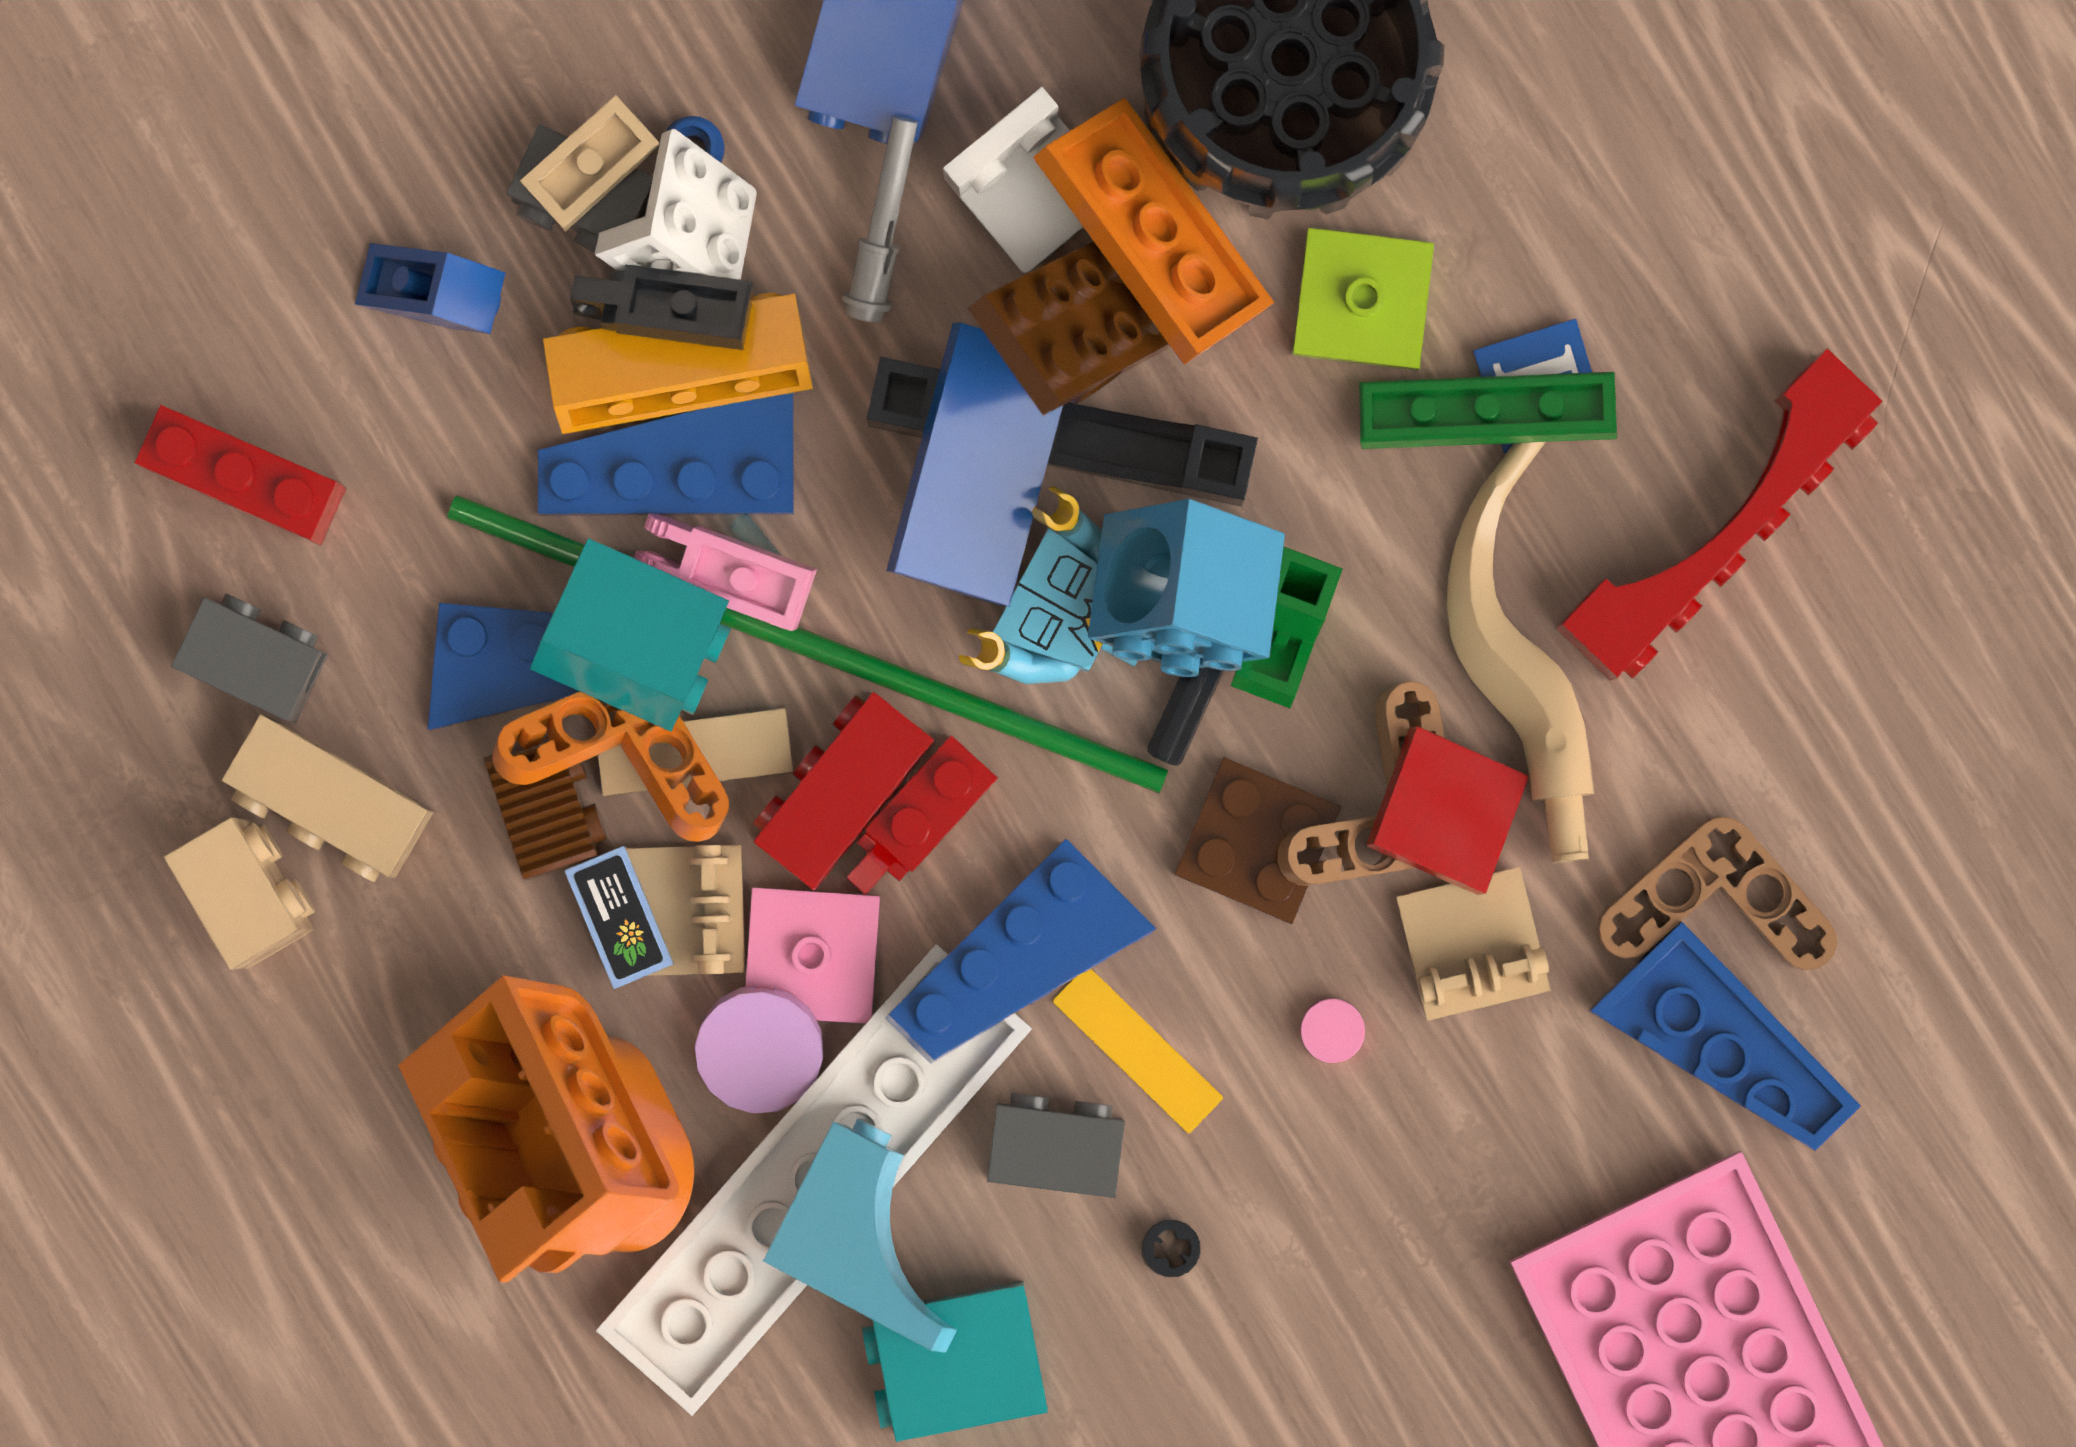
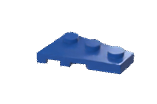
[428,603,580,731]

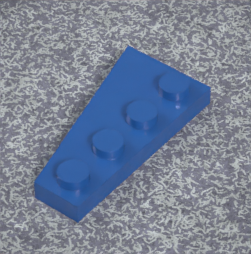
[538,393,794,516]

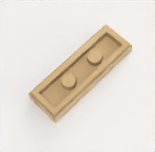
[595,709,794,796]

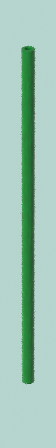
[447,495,1168,794]

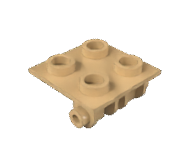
[614,845,745,976]
[1396,867,1551,1021]

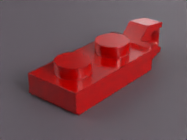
[846,735,998,895]

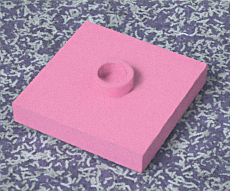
[745,888,880,1024]

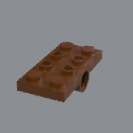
[967,241,1170,416]

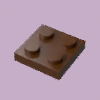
[1174,757,1342,924]

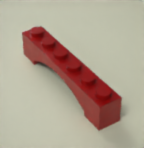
[1556,348,1883,681]

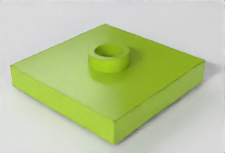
[1292,228,1435,371]

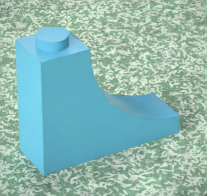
[763,1118,957,1353]

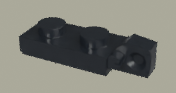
[570,265,754,350]

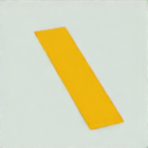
[1053,969,1223,1133]

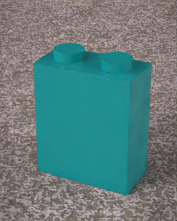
[530,538,731,732]
[862,1281,1048,1442]

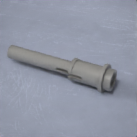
[842,116,918,322]

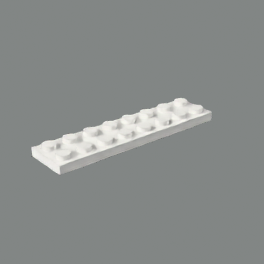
[596,944,1032,1416]

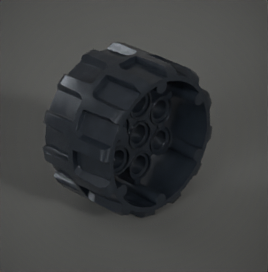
[1139,0,1444,219]

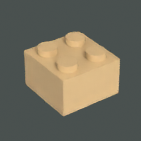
[164,817,315,969]

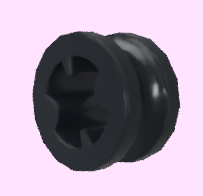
[1142,1220,1201,1277]

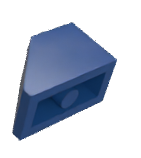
[355,243,506,334]

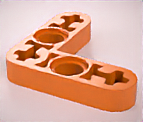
[492,692,729,842]

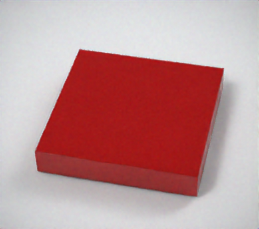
[1366,726,1529,895]

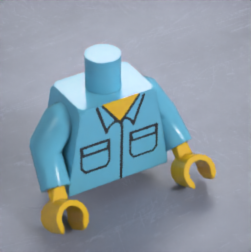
[959,486,1137,684]

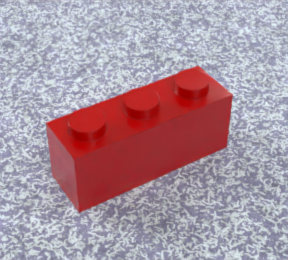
[134,404,347,546]
[752,691,935,891]

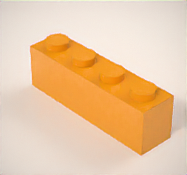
[543,293,813,434]

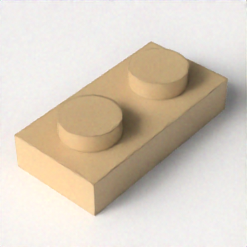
[520,95,660,232]

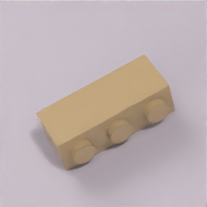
[221,714,434,882]

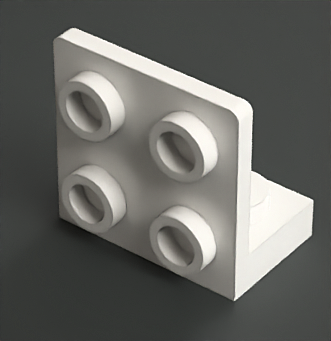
[943,87,1084,274]
[595,129,757,280]

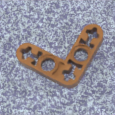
[1277,681,1445,886]
[1596,817,1837,970]

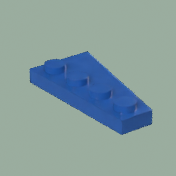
[885,839,1156,1064]
[1588,922,1861,1151]

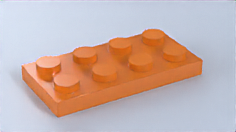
[1033,97,1275,365]

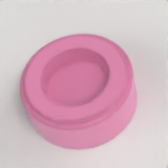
[1301,998,1365,1063]

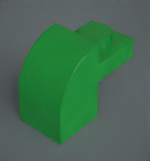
[1230,546,1343,709]

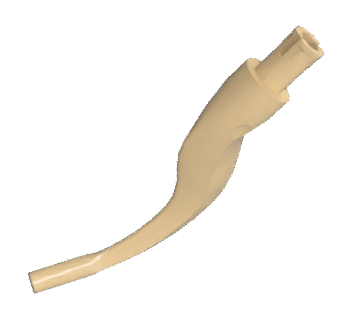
[1447,442,1595,863]

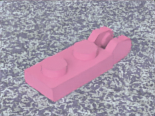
[634,513,817,631]

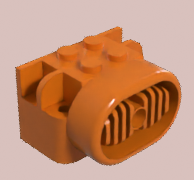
[398,975,694,1283]

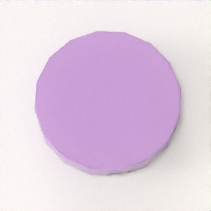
[695,986,823,1113]

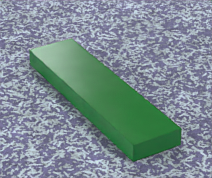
[1359,372,1617,449]

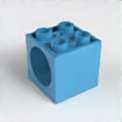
[1088,499,1285,677]

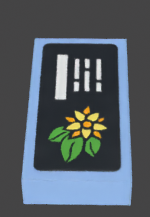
[565,846,674,989]

